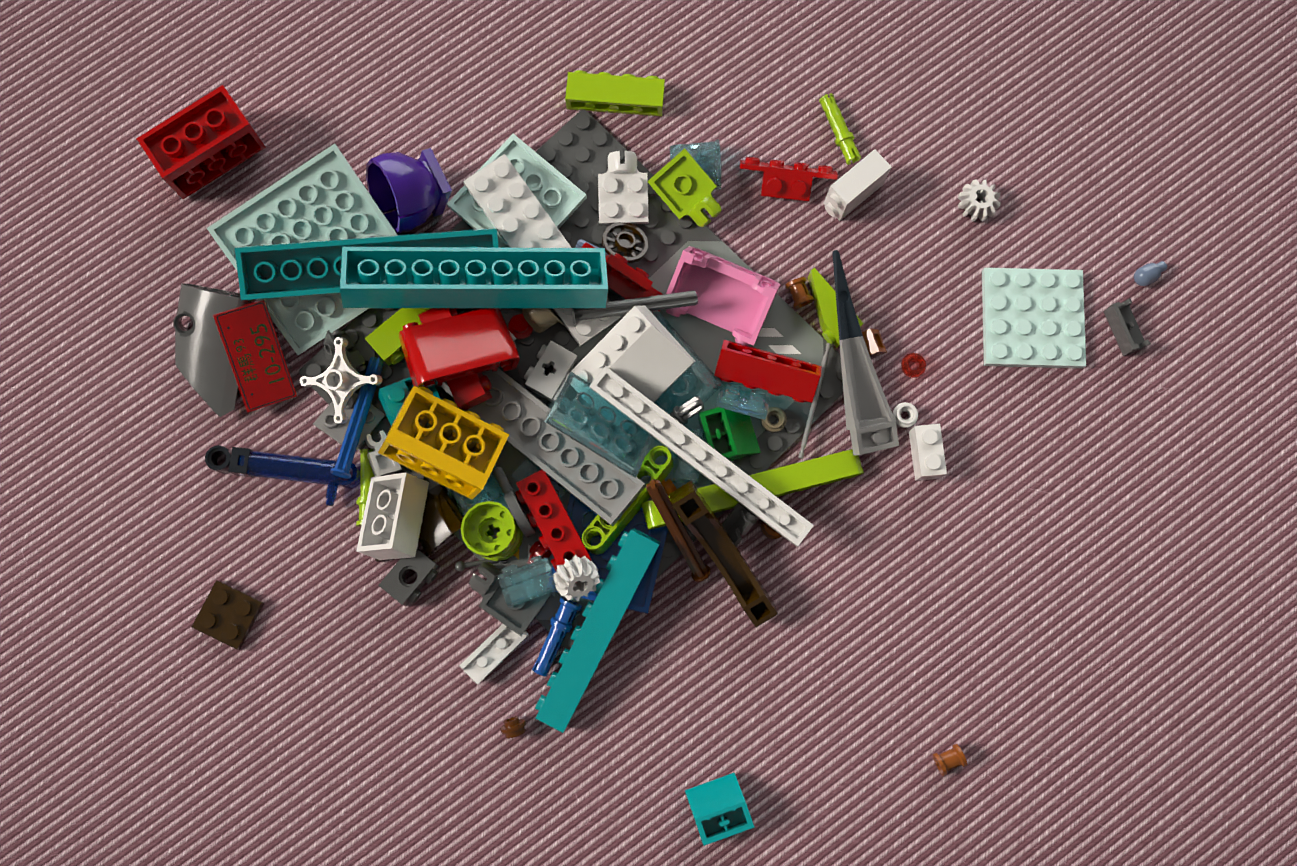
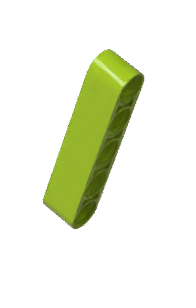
[582,446,674,555]

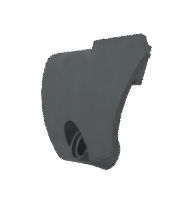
[173,283,255,417]

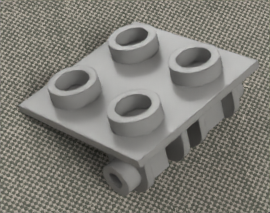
[313,392,386,451]

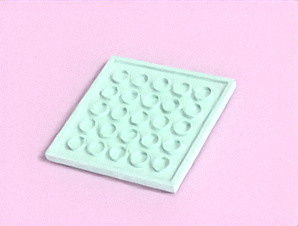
[206,144,398,355]

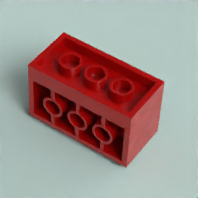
[136,85,266,199]

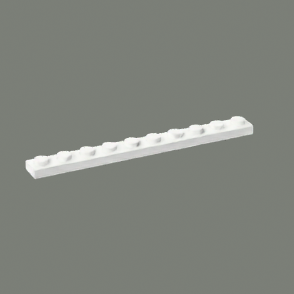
[589,366,814,547]

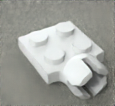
[598,151,649,225]

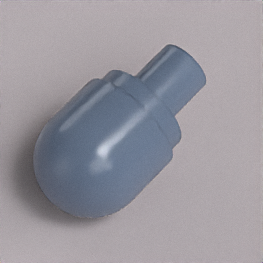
[1134,261,1167,286]

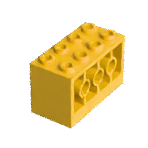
[378,386,509,500]

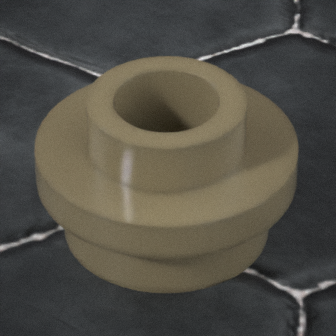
[761,407,787,432]

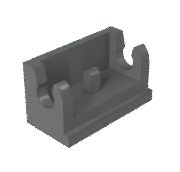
[1103,298,1151,356]

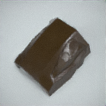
[418,484,464,556]

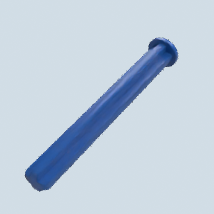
[330,357,384,479]

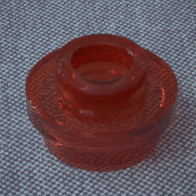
[901,353,926,378]

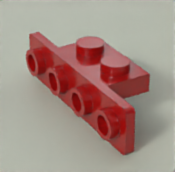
[740,157,838,201]
[581,242,664,317]

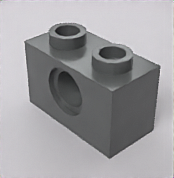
[378,548,440,606]

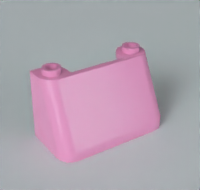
[666,246,780,346]

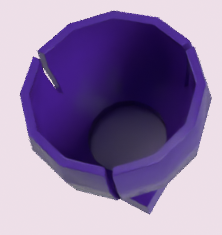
[366,148,452,235]

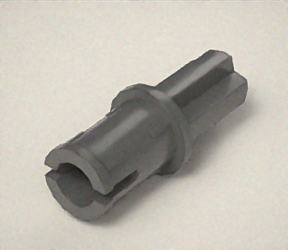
[669,396,704,425]

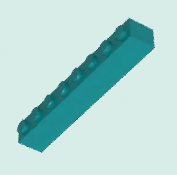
[535,528,661,733]

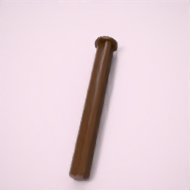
[646,479,711,582]

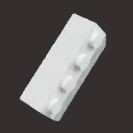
[566,305,696,431]

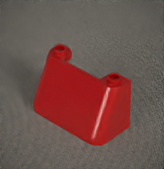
[399,308,520,389]

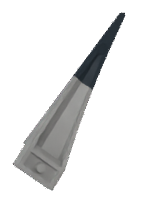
[832,250,899,455]

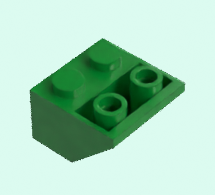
[698,404,761,461]

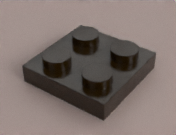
[192,580,264,650]

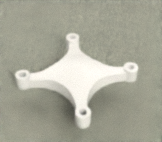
[300,337,382,424]

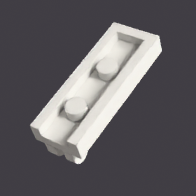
[459,624,529,685]

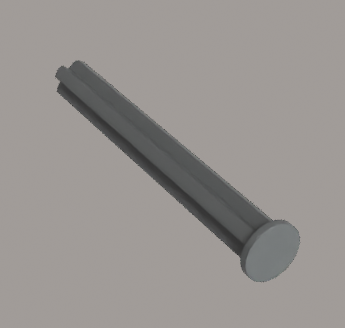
[571,291,698,324]

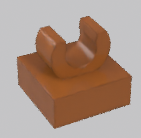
[862,328,887,356]

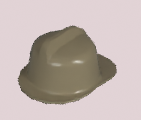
[522,308,564,333]

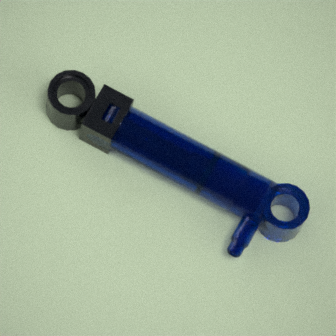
[205,445,360,506]

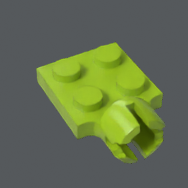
[647,148,722,227]

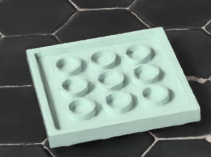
[447,134,587,248]
[982,268,1086,368]

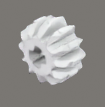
[958,179,1001,222]
[553,555,600,601]

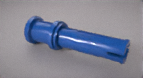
[532,597,582,677]

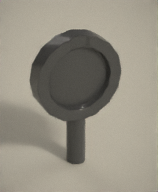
[492,466,536,538]

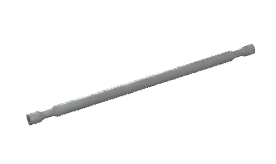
[798,343,832,459]

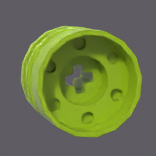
[461,501,524,562]

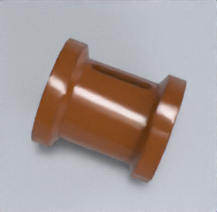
[785,277,814,309]
[932,744,968,777]

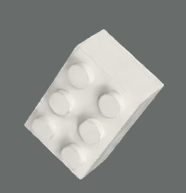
[356,472,429,560]

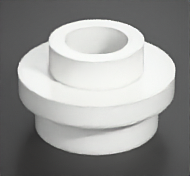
[893,402,918,428]

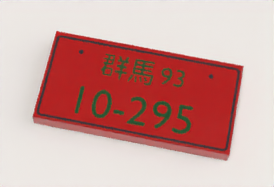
[213,300,297,412]

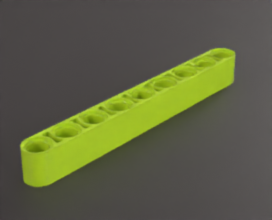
[641,449,864,530]

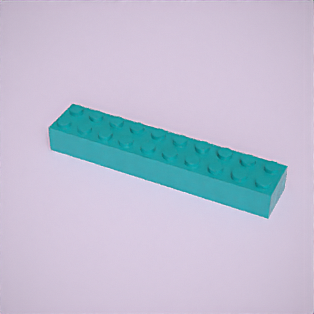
[235,228,499,300]
[340,247,608,308]

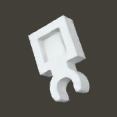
[365,430,401,477]

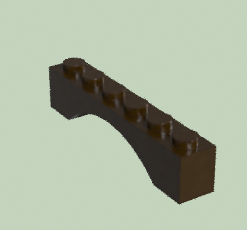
[669,480,778,628]

